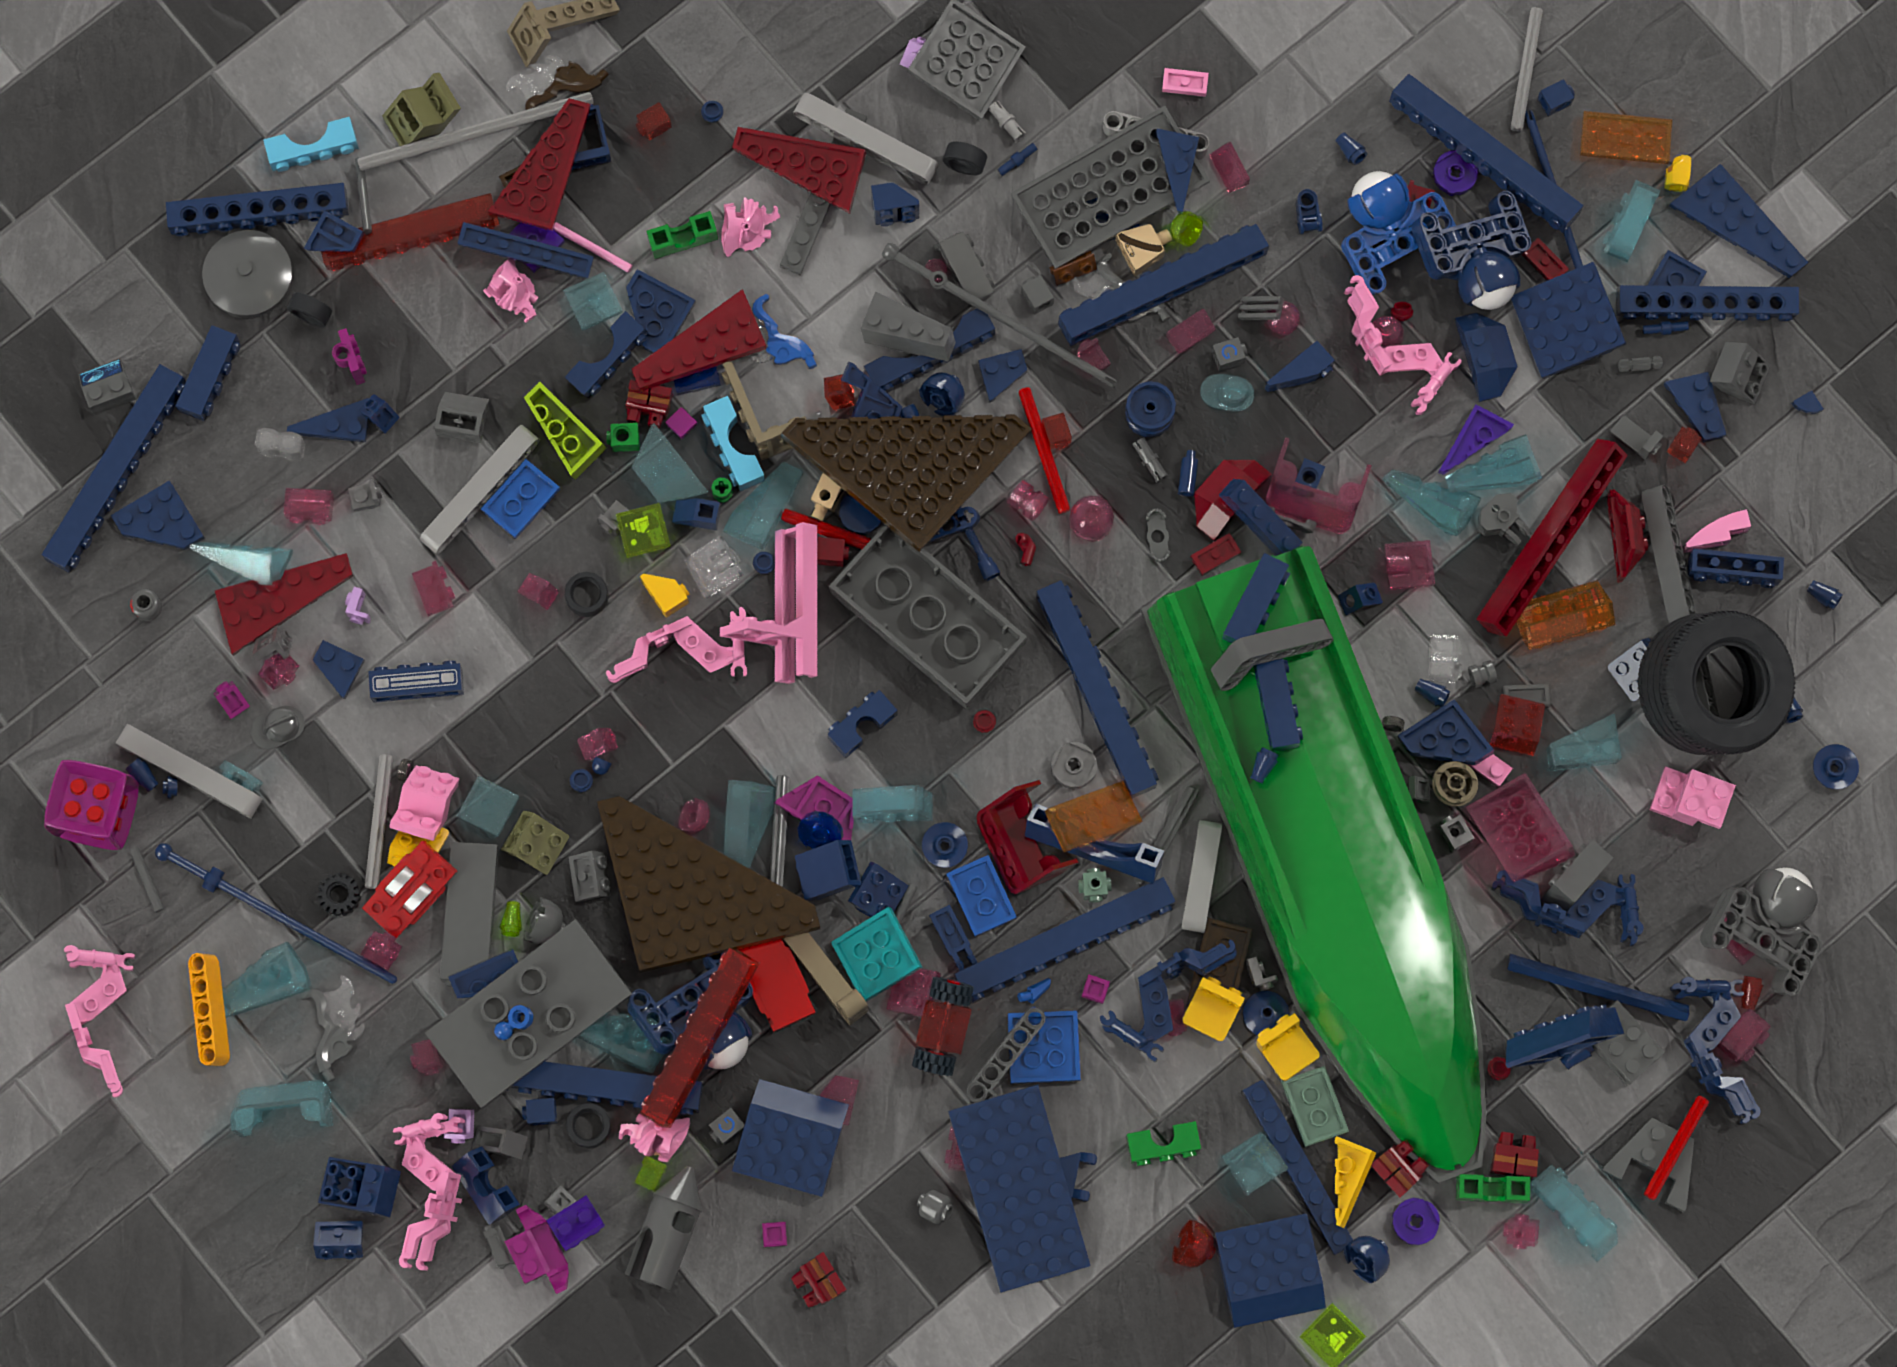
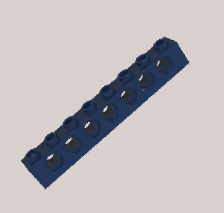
[166,183,349,236]
[1616,285,1799,321]

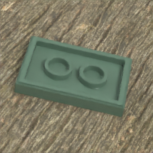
[1281,1066,1349,1147]

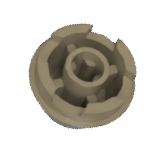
[1432,761,1478,806]

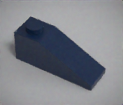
[1265,341,1335,392]

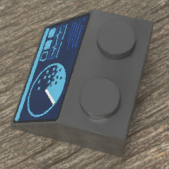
[78,358,136,415]

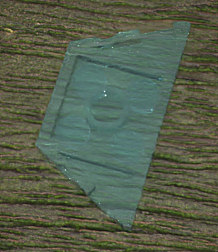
[631,423,708,503]

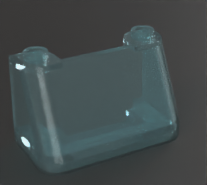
[230,1080,333,1137]

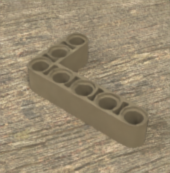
[783,933,869,1025]

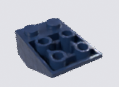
[318,1157,401,1217]

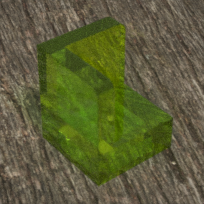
[635,1156,668,1192]

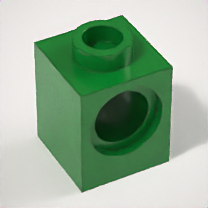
[607,423,640,452]

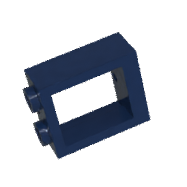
[555,104,611,170]

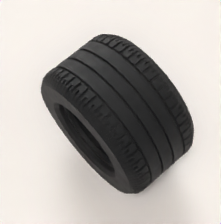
[1637,611,1796,755]

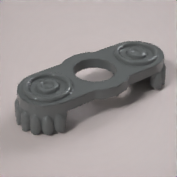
[1269,506,1317,533]
[1146,508,1170,562]

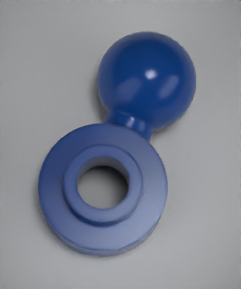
[494,1005,533,1040]

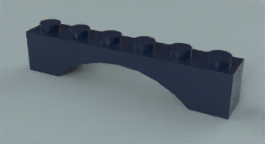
[864,308,995,393]
[1025,803,1164,884]

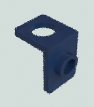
[1338,583,1383,615]

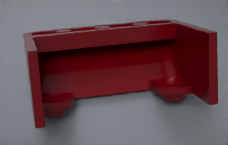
[977,780,1079,894]

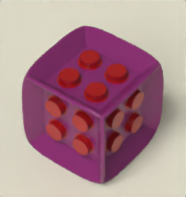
[44,760,139,850]

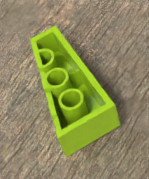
[524,382,607,480]

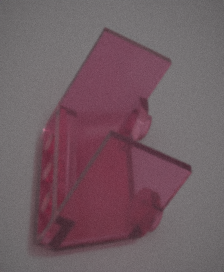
[1265,437,1372,534]

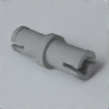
[988,101,1026,143]

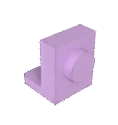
[900,37,926,68]
[345,587,371,625]
[444,1109,474,1143]

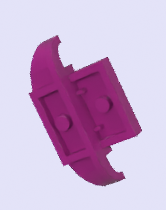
[504,1205,569,1294]

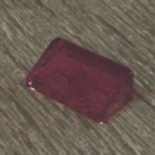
[1209,142,1250,193]
[1166,308,1216,354]

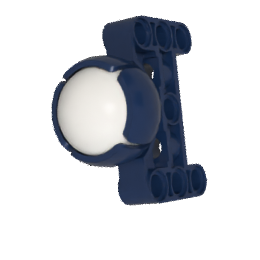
[1411,191,1531,310]
[627,952,753,1070]

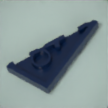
[1156,128,1199,214]
[287,398,369,442]

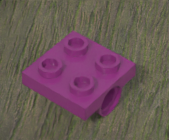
[332,328,367,385]

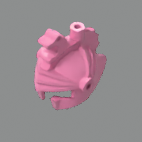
[721,197,780,257]
[483,259,538,323]
[619,1111,690,1162]

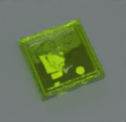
[615,503,671,558]
[1299,1303,1366,1367]

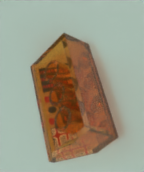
[1517,580,1616,650]

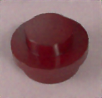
[1391,302,1414,321]
[973,710,996,733]
[1487,1057,1511,1080]

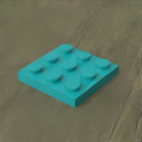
[831,907,923,1002]

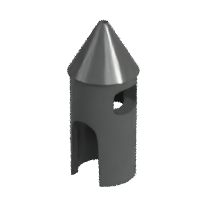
[625,1166,702,1291]

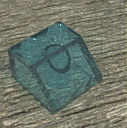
[1222,1132,1288,1196]

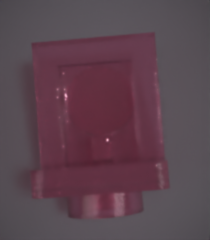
[1077,338,1111,377]
[517,573,559,610]
[577,728,618,760]
[1168,998,1187,1036]

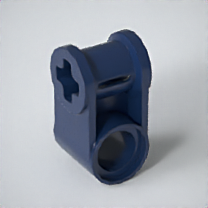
[1296,189,1323,234]

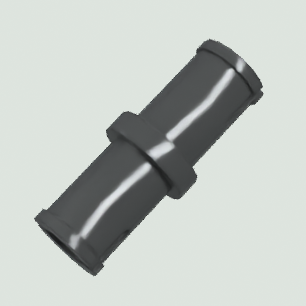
[1132,437,1168,483]

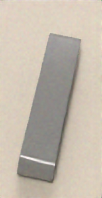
[1103,111,1209,159]
[1181,820,1222,933]

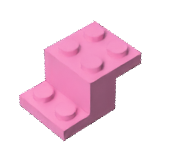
[389,765,459,841]
[1649,766,1736,829]

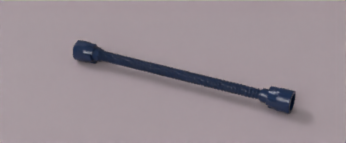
[900,404,1001,581]

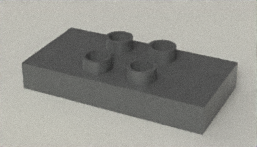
[829,524,1027,710]
[425,919,632,1108]

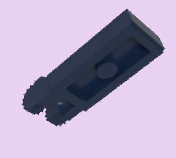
[929,905,977,972]

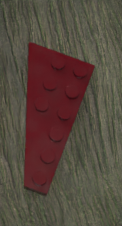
[488,98,591,231]
[732,127,866,214]
[632,289,766,392]
[215,553,353,656]

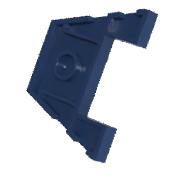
[841,362,902,419]

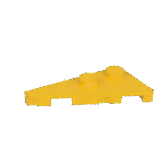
[1335,1136,1376,1228]

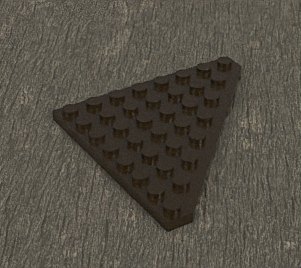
[780,414,1032,552]
[597,796,820,973]

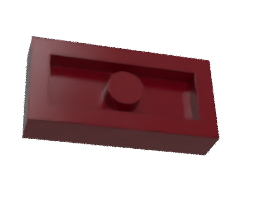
[1522,238,1569,281]
[1191,533,1241,576]

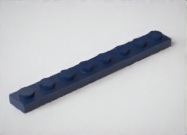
[1242,1079,1353,1255]

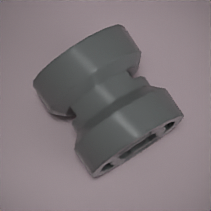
[1468,660,1497,688]

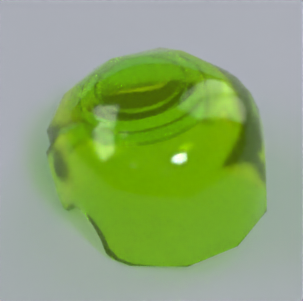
[1170,211,1203,247]

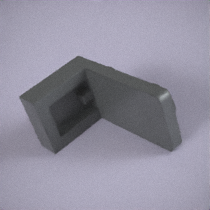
[1610,416,1663,460]

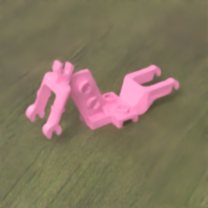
[1344,275,1462,415]
[606,607,747,683]
[64,945,135,1098]
[393,1113,465,1271]

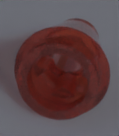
[1741,976,1764,1010]

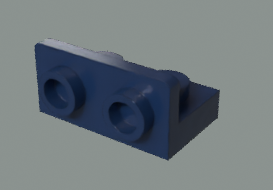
[313,1221,364,1260]

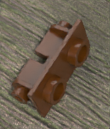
[1049,251,1097,286]

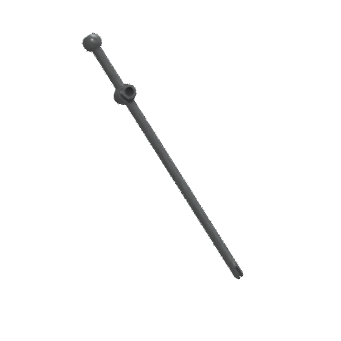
[882,243,1117,387]

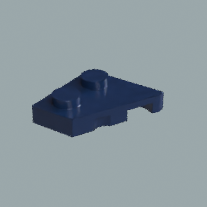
[304,210,365,252]
[313,640,365,699]

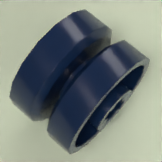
[1125,381,1176,438]

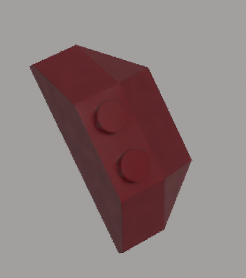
[1194,460,1272,541]
[1606,489,1648,583]

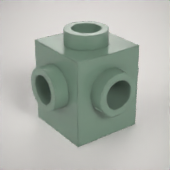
[1078,868,1111,903]

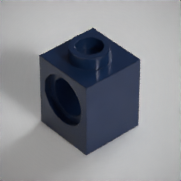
[1537,79,1575,117]
[1293,458,1326,496]
[522,1098,557,1126]

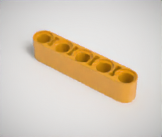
[188,953,230,1066]

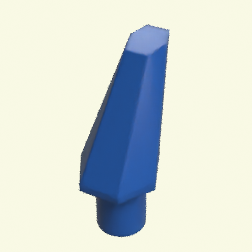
[1017,978,1051,1004]

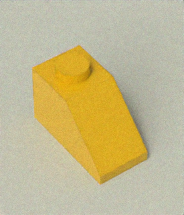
[640,574,690,618]

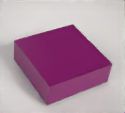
[665,407,697,439]
[1081,974,1110,1004]
[762,1222,787,1248]

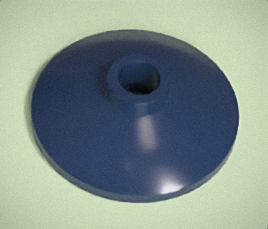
[1813,744,1859,790]
[922,822,968,868]
[1243,991,1289,1035]

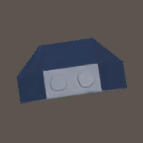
[1455,313,1518,402]

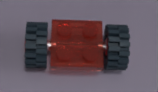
[912,977,974,1076]

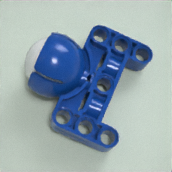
[1341,171,1456,295]

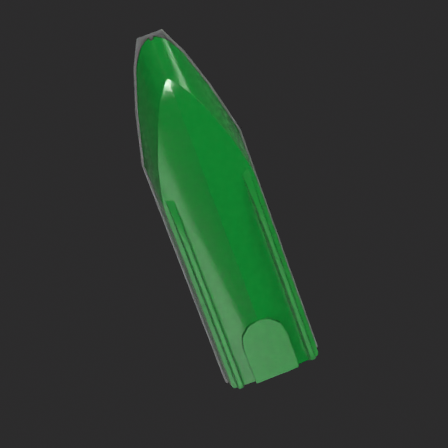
[1141,545,1486,1184]

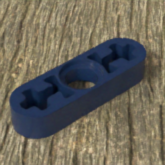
[929,506,980,543]

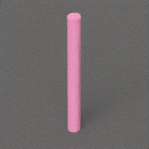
[553,222,633,273]

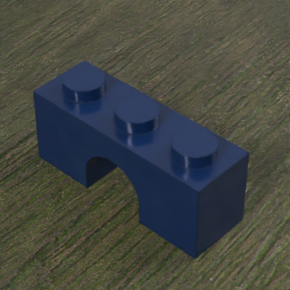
[827,690,898,759]
[451,1146,520,1225]

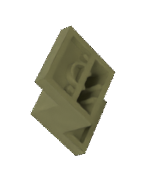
[382,72,461,146]

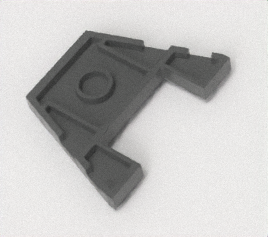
[1601,1118,1694,1212]

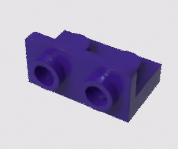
[546,1195,605,1251]

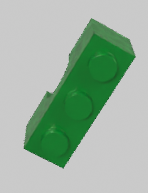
[646,211,718,259]
[1126,1121,1201,1167]
[1456,1174,1530,1203]

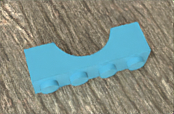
[263,117,359,172]
[701,396,765,491]

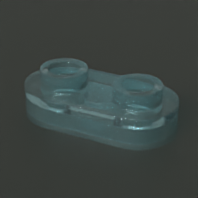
[219,760,263,792]

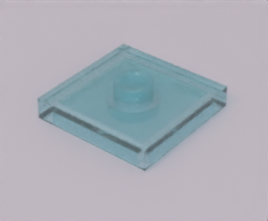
[563,272,623,331]
[457,775,520,837]

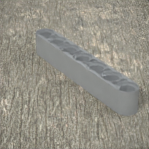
[793,93,939,185]
[419,425,540,554]
[115,724,263,819]

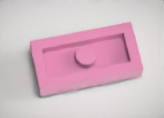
[1162,68,1209,97]
[1466,754,1513,788]

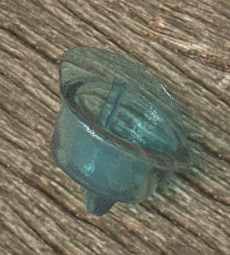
[1200,374,1254,411]

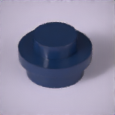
[701,101,724,123]
[753,552,775,574]
[570,769,593,792]
[162,776,177,799]

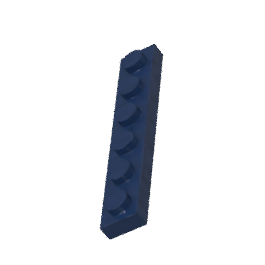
[458,222,594,279]

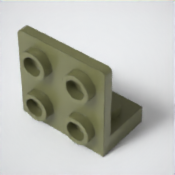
[501,811,569,875]

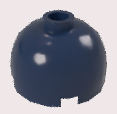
[919,372,965,416]
[1343,1235,1390,1284]

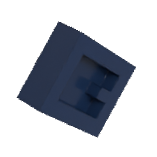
[359,394,400,434]

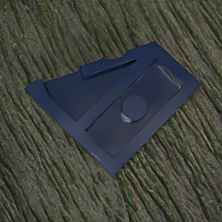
[978,349,1027,403]

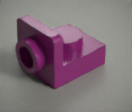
[213,681,250,719]

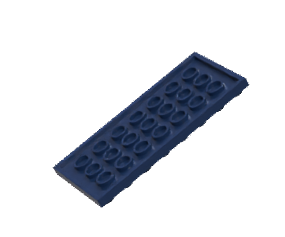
[948,1084,1091,1293]

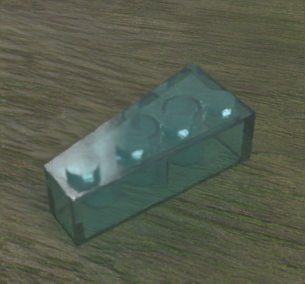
[1531,1164,1618,1262]

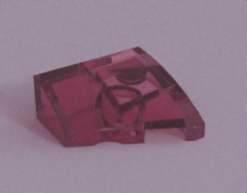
[819,1075,859,1126]

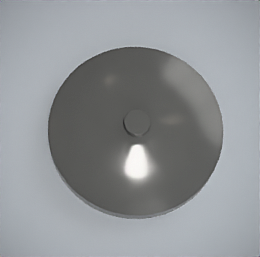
[202,230,293,318]

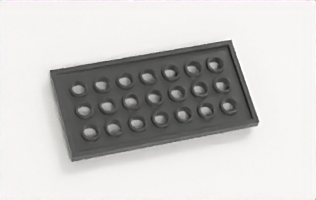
[1011,106,1210,269]

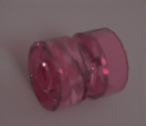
[1007,479,1050,521]

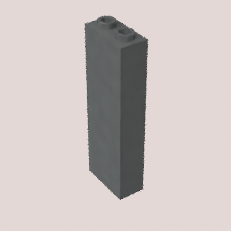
[440,842,499,987]

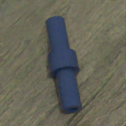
[997,143,1038,176]
[1643,321,1689,335]

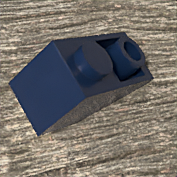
[672,498,721,531]

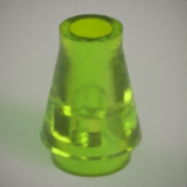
[499,901,522,937]

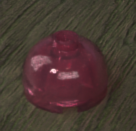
[1069,495,1114,542]

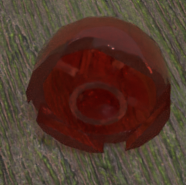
[1172,1220,1216,1268]

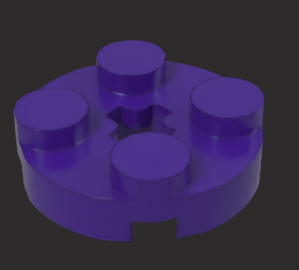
[1433,150,1478,196]
[1392,1198,1440,1245]

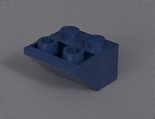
[871,182,919,227]

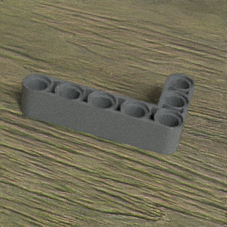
[1211,619,1334,691]
[967,1006,1045,1103]

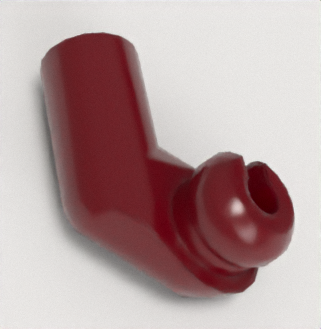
[1015,533,1036,566]

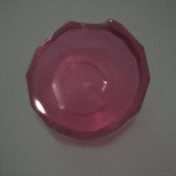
[1267,301,1300,335]
[1372,316,1404,348]
[679,798,710,833]

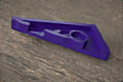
[1438,404,1514,475]

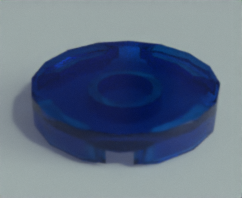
[798,811,844,849]

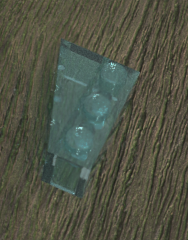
[1546,713,1622,771]

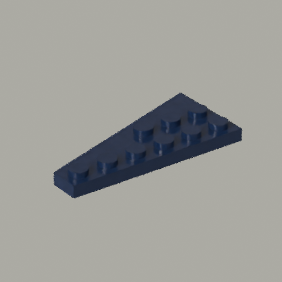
[1669,164,1808,278]

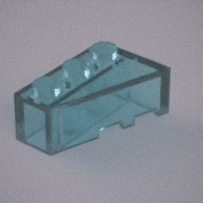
[1602,180,1661,262]
[853,785,933,823]

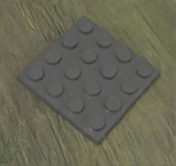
[906,0,1026,120]

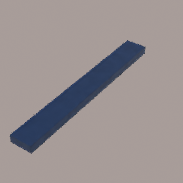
[1507,954,1690,1021]

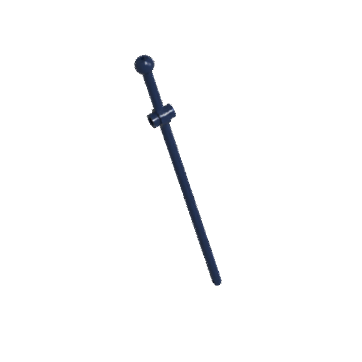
[1525,110,1613,355]
[155,843,397,984]

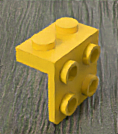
[387,827,449,867]
[1182,977,1245,1042]
[1256,1013,1320,1081]

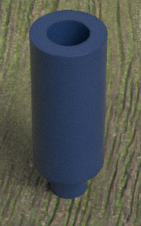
[1178,450,1198,496]

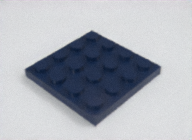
[1511,261,1626,379]

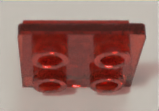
[1489,694,1545,756]

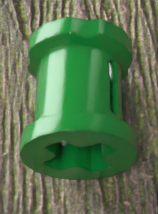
[712,478,733,503]

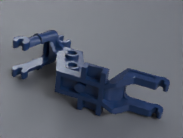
[1491,870,1644,946]
[1100,940,1237,1063]
[1670,977,1761,1124]

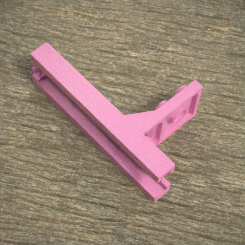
[720,522,817,684]

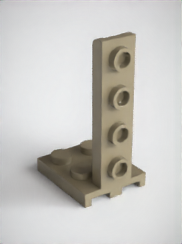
[507,0,620,68]
[721,362,807,460]

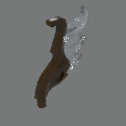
[507,55,609,122]

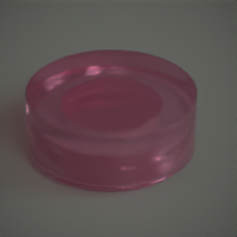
[925,259,947,283]

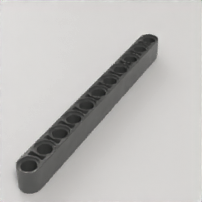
[1642,484,1719,717]

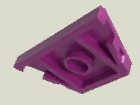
[774,776,856,841]

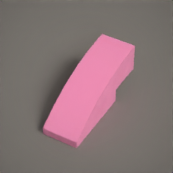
[1683,509,1751,553]

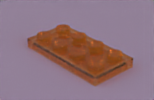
[1580,111,1672,164]
[1044,781,1143,853]

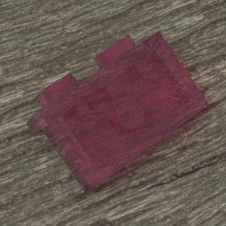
[412,561,455,616]

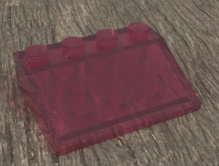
[1466,773,1575,882]

